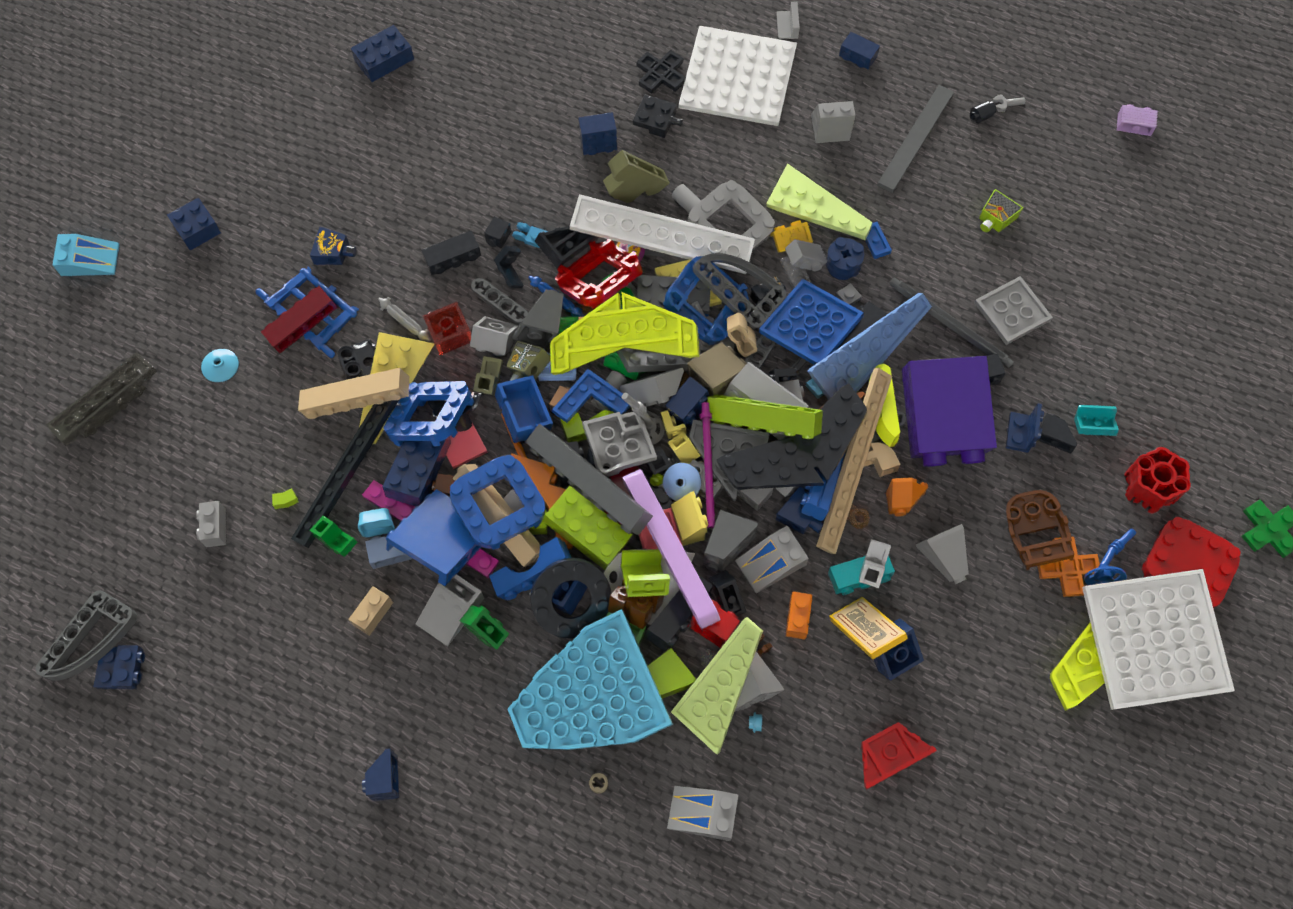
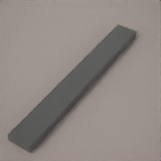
[877,85,954,193]

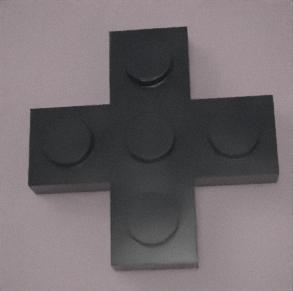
[636,50,686,94]

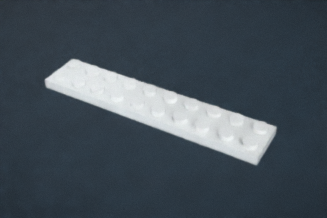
[570,194,755,274]

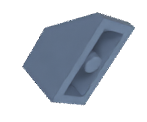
[365,536,412,569]

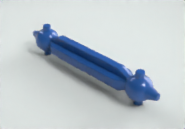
[528,276,584,317]

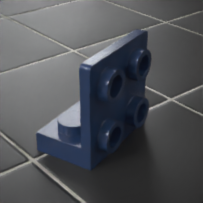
[1005,403,1044,453]

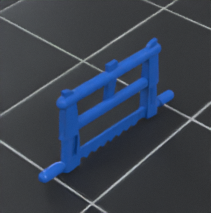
[255,266,359,358]

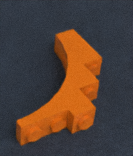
[511,454,573,549]

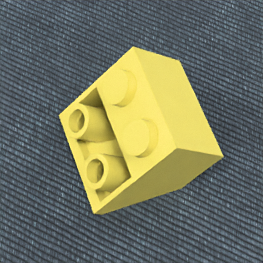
[671,491,708,546]

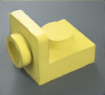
[661,410,687,439]

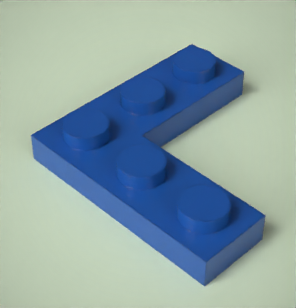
[552,369,631,423]

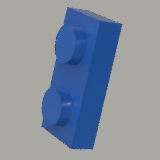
[865,222,892,259]

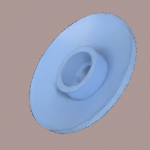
[663,463,701,501]

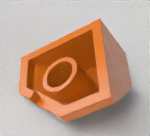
[886,478,928,516]

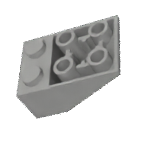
[416,574,484,647]

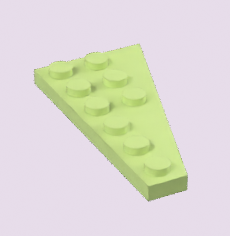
[767,164,872,240]
[671,617,763,754]

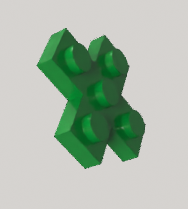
[1241,500,1293,558]

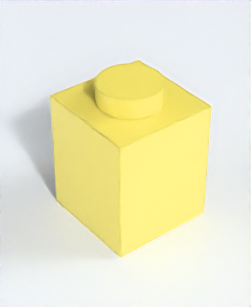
[668,432,700,464]

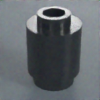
[969,101,997,124]

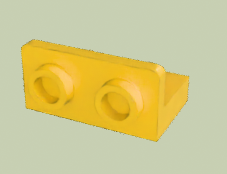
[770,220,813,253]

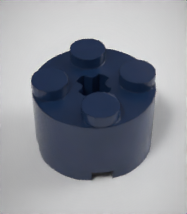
[825,237,864,280]

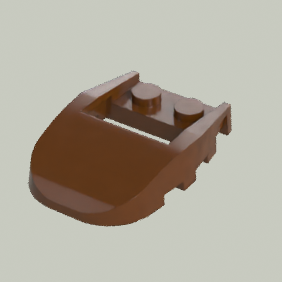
[1006,490,1075,570]

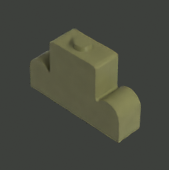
[603,150,670,203]

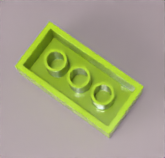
[543,486,632,570]

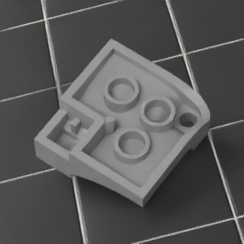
[582,412,657,477]

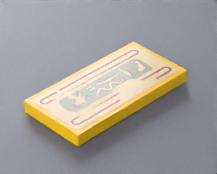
[829,597,908,659]

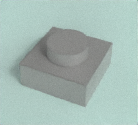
[836,283,862,305]

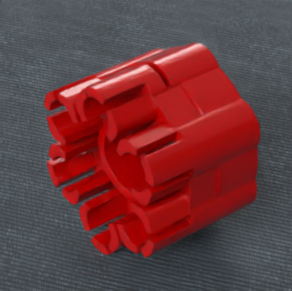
[1124,447,1191,513]

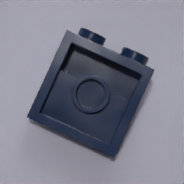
[93,645,145,689]

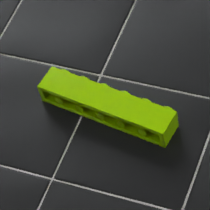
[707,394,823,439]

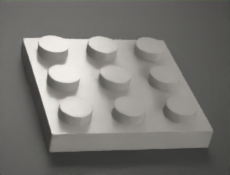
[974,276,1053,345]

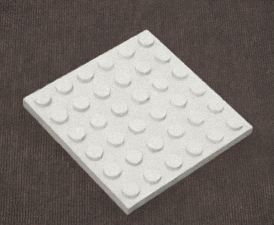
[679,26,797,126]
[1082,569,1235,710]

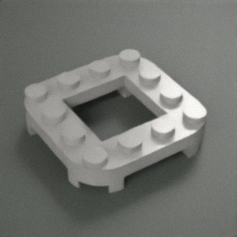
[687,180,775,251]

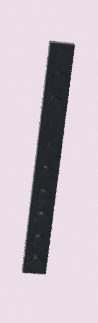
[291,400,399,549]

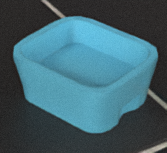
[358,508,395,537]

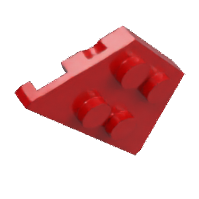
[861,722,937,790]

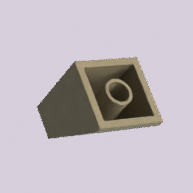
[687,342,747,396]

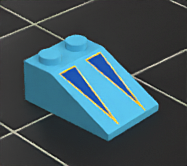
[53,234,119,276]

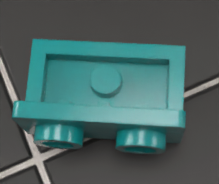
[1074,405,1119,436]

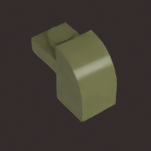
[473,356,503,396]

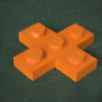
[1038,537,1100,597]

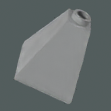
[916,524,969,584]

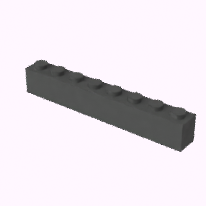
[526,424,653,535]

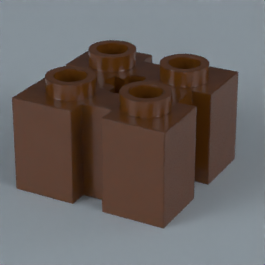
[608,579,664,630]

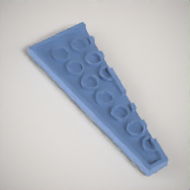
[807,293,932,400]

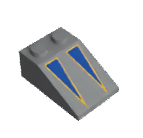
[735,526,809,594]
[667,786,738,841]

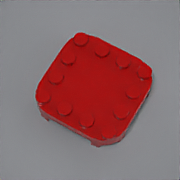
[1142,517,1241,609]

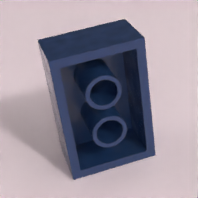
[351,25,414,83]

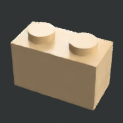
[349,586,393,636]

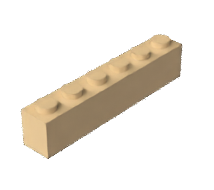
[298,368,410,419]

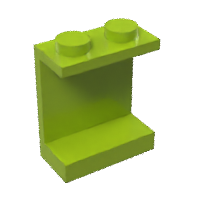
[620,549,670,597]

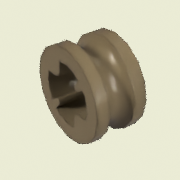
[589,773,608,794]

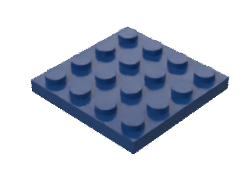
[759,279,864,365]

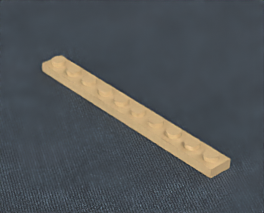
[816,368,892,554]

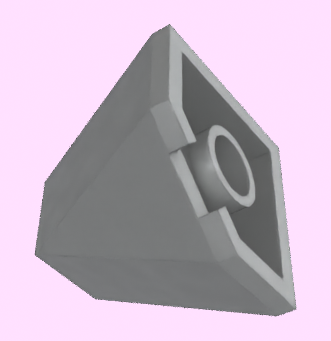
[735,652,784,711]

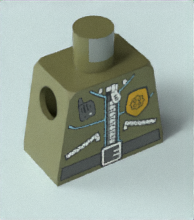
[507,341,551,381]

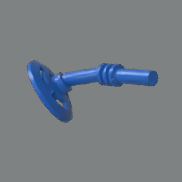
[1084,529,1136,585]

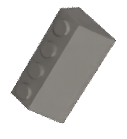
[724,362,809,440]

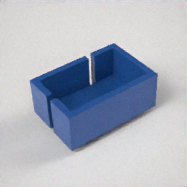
[495,375,553,443]

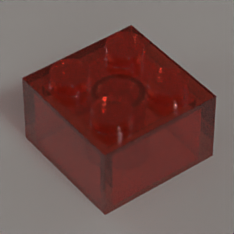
[423,302,472,355]

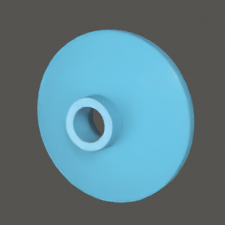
[201,349,239,382]

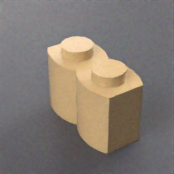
[727,312,757,357]

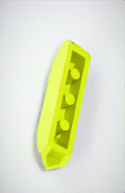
[869,364,900,447]

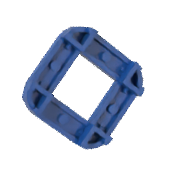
[663,256,749,345]
[383,381,474,446]
[450,455,545,550]

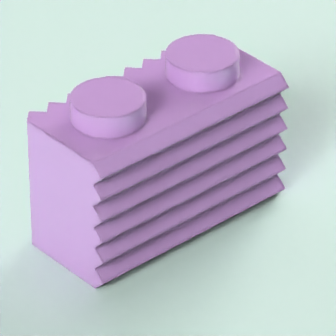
[1117,105,1158,136]

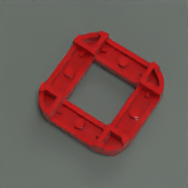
[555,239,643,309]

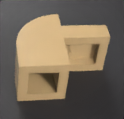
[864,443,900,477]

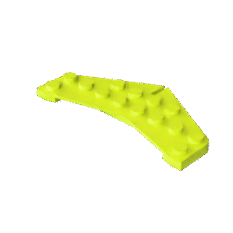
[550,292,700,375]
[1050,623,1105,710]

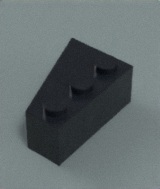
[535,226,599,269]

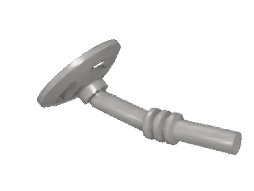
[622,393,665,445]

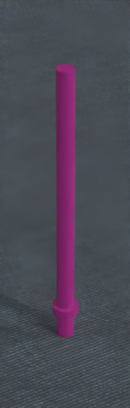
[700,402,715,528]

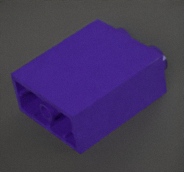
[902,356,997,467]

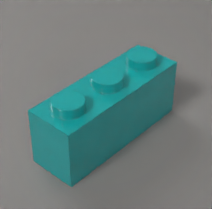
[828,556,895,595]

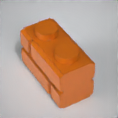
[785,592,812,639]

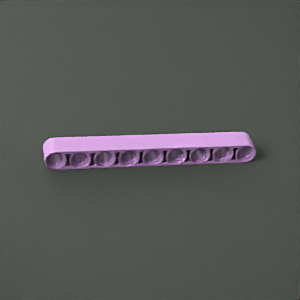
[622,469,721,629]

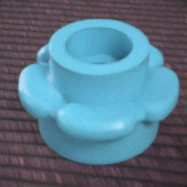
[749,712,762,733]

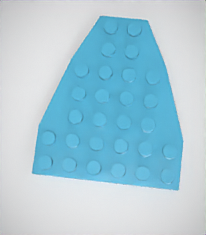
[508,609,673,750]

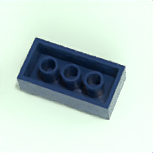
[382,436,451,506]

